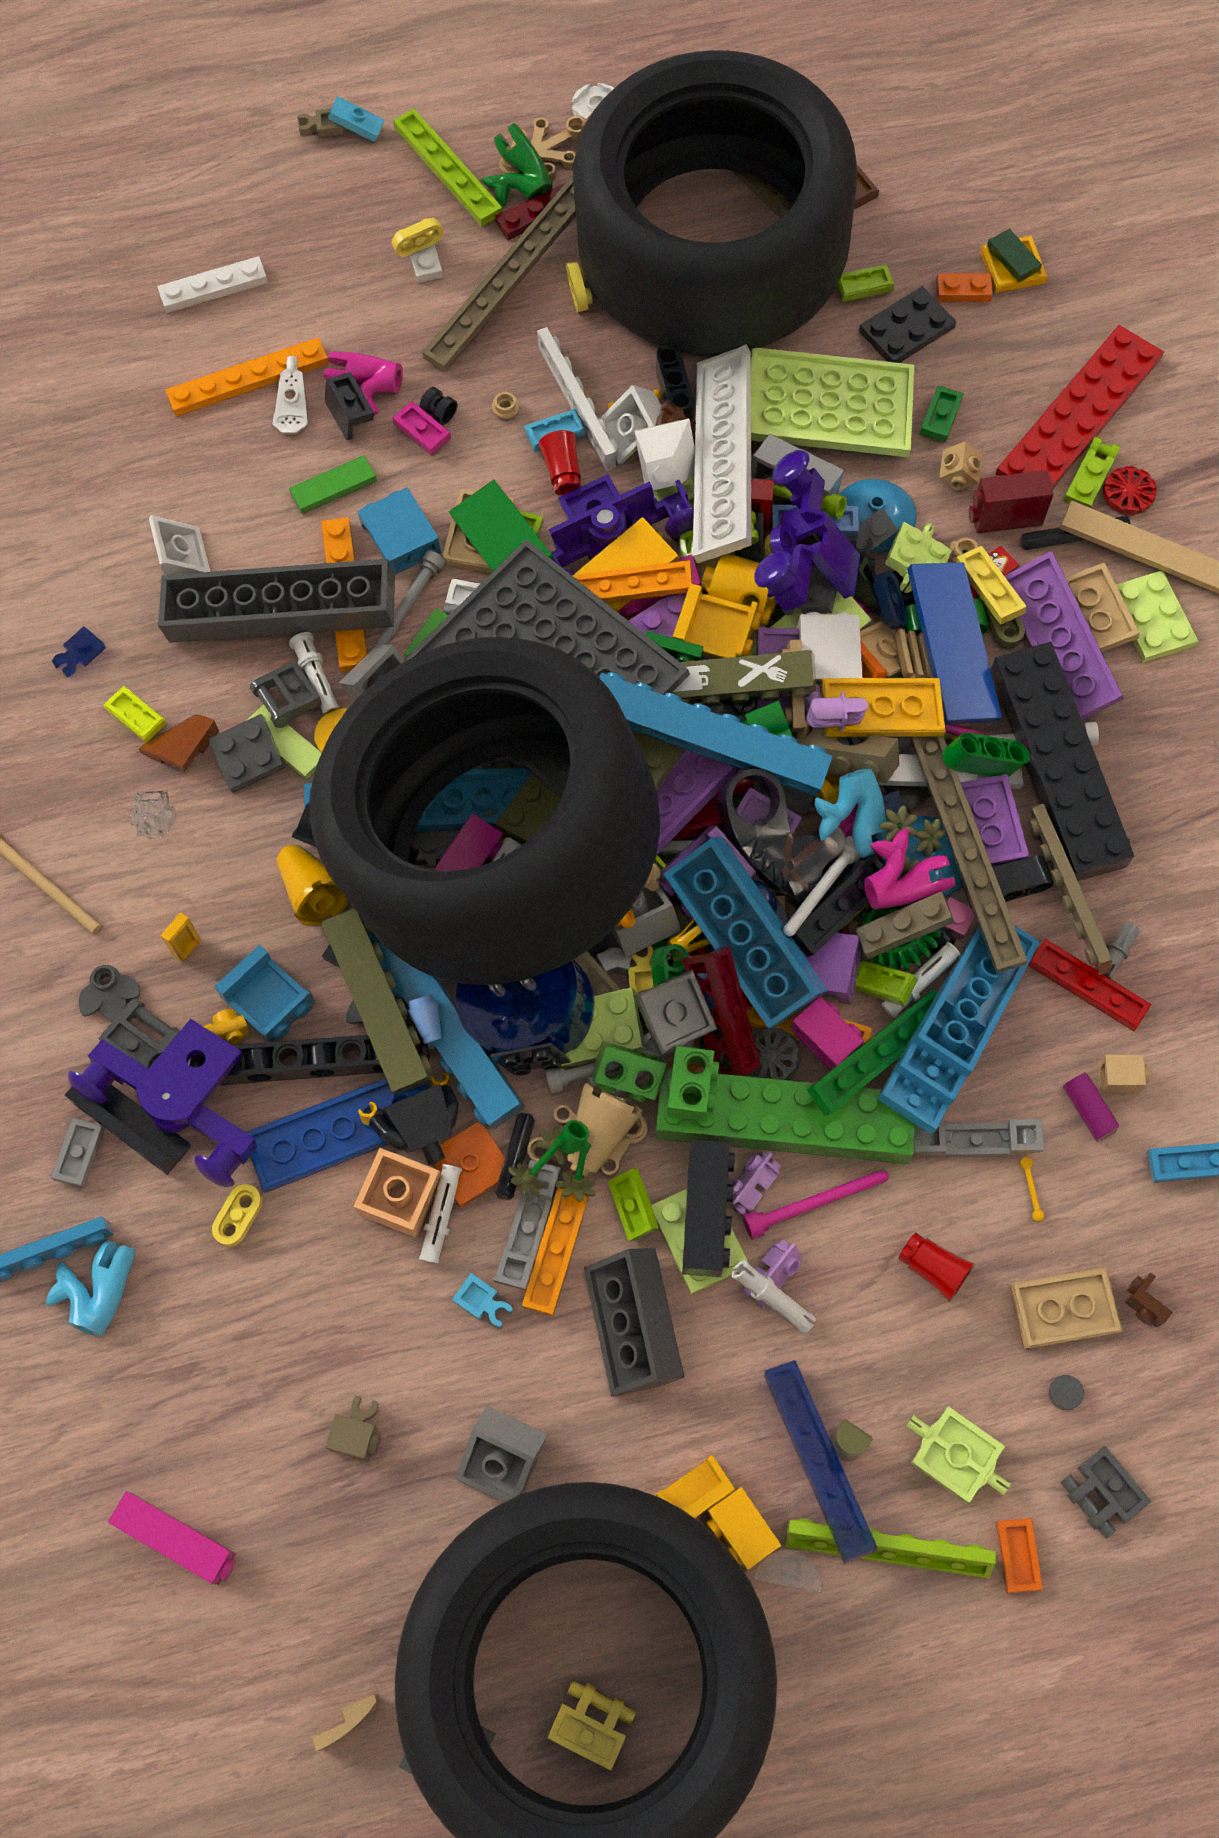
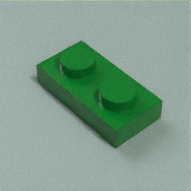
[920,385,964,443]
[645,631,703,662]

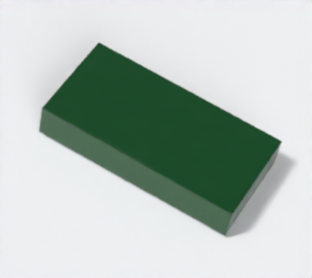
[987,228,1042,282]

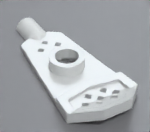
[272,356,309,435]

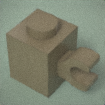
[325,1395,381,1461]

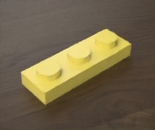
[956,546,1027,625]

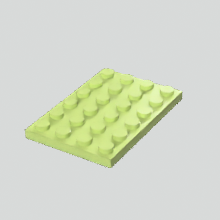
[751,348,915,457]

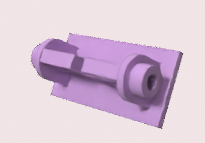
[726,1152,781,1216]
[742,1240,803,1309]

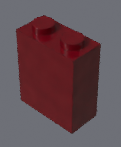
[969,470,1054,534]

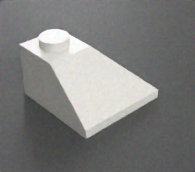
[600,385,662,464]
[634,418,695,490]

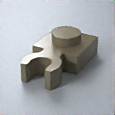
[298,108,344,137]

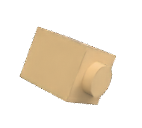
[1098,1055,1150,1094]

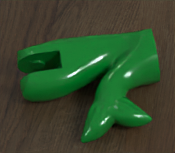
[482,123,553,207]

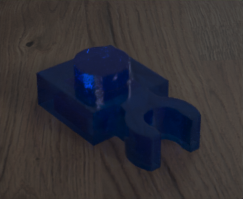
[52,626,106,677]

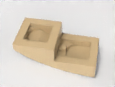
[312,1694,380,1751]

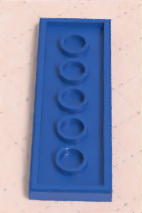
[907,562,1002,725]
[246,1078,429,1193]

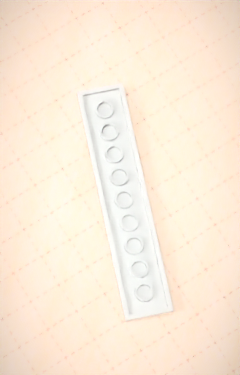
[693,344,751,563]

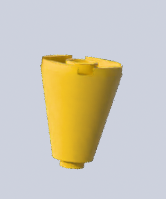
[276,845,349,926]

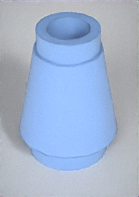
[407,995,442,1044]

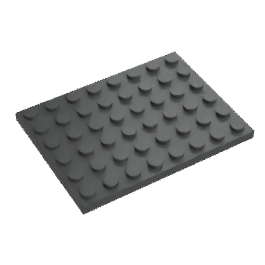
[404,539,690,799]

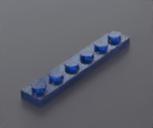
[764,1360,878,1564]

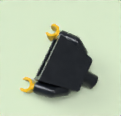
[358,1072,459,1165]

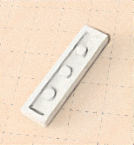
[157,256,268,313]

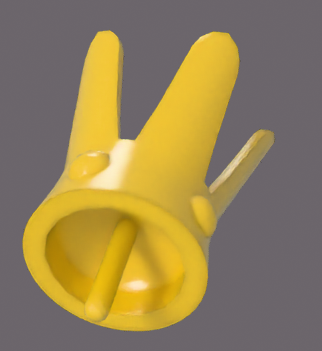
[668,918,711,955]

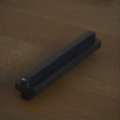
[495,1113,535,1200]

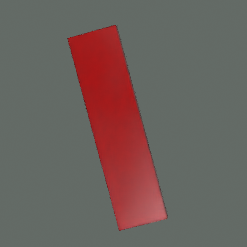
[1028,939,1152,1032]

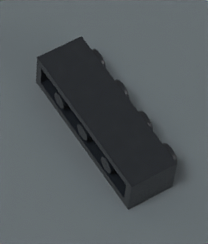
[682,1140,735,1277]

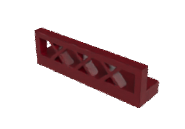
[682,946,761,1076]

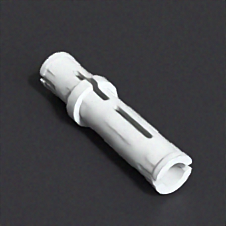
[880,941,961,1019]
[419,1164,462,1264]
[731,1260,816,1333]

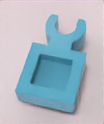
[452,1273,513,1328]

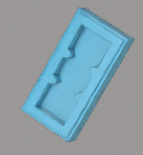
[327,96,385,142]
[524,409,586,453]

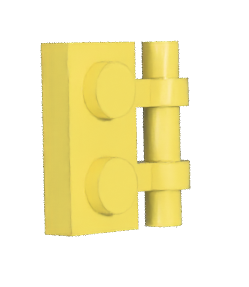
[547,1680,636,1771]

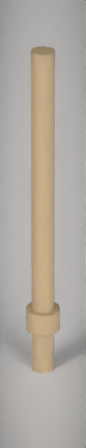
[0,834,102,935]

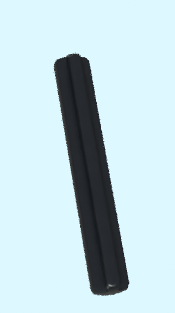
[1020,516,1131,550]

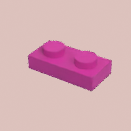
[392,401,451,456]

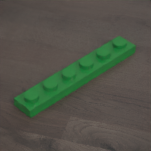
[807,989,937,1116]

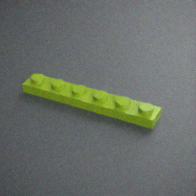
[393,108,502,227]
[785,1518,996,1579]

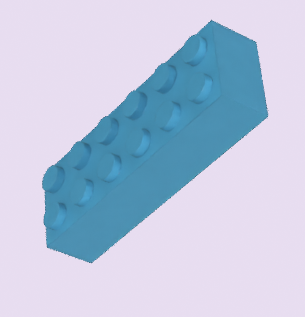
[664,837,828,1029]

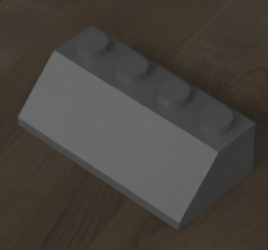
[584,1248,685,1396]

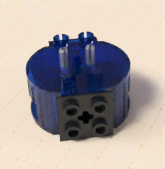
[456,959,595,1076]

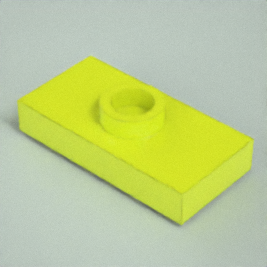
[103,685,167,743]

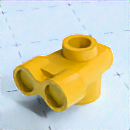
[203,1009,248,1045]

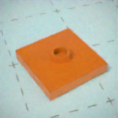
[432,1121,505,1208]

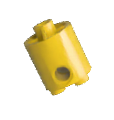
[701,553,777,625]

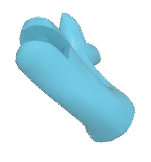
[815,769,888,858]
[46,1241,135,1337]

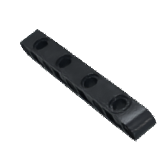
[148,1033,431,1086]

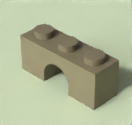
[801,728,900,783]

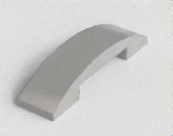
[914,1119,1044,1157]
[494,1160,561,1291]

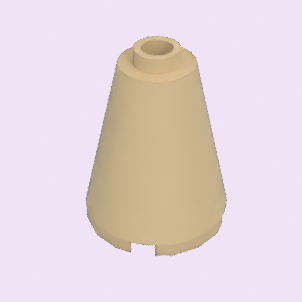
[567,1083,643,1176]

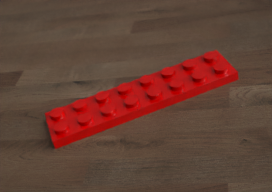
[995,325,1164,489]

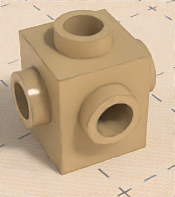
[939,441,982,492]

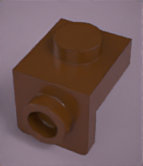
[1125,1272,1173,1328]

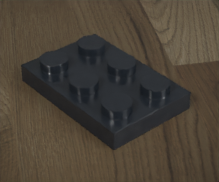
[859,286,956,363]

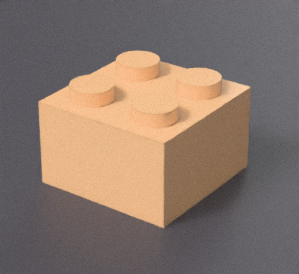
[353,1148,441,1238]

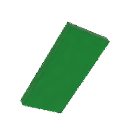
[448,479,555,572]

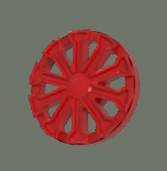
[1103,466,1157,515]

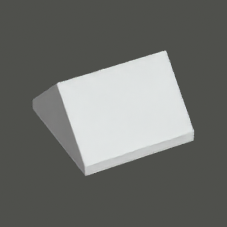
[149,515,211,575]

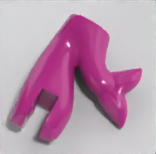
[323,352,403,415]
[864,828,955,910]

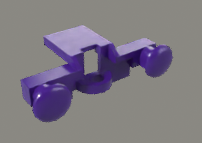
[754,450,860,612]

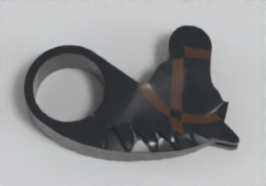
[718,769,846,910]

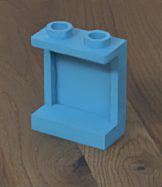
[358,487,441,575]
[214,944,315,1042]

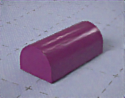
[1063,1072,1119,1142]

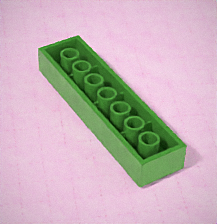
[656,1069,915,1164]

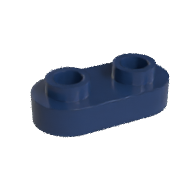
[872,571,908,630]

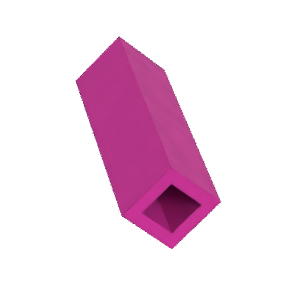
[108,1491,236,1585]

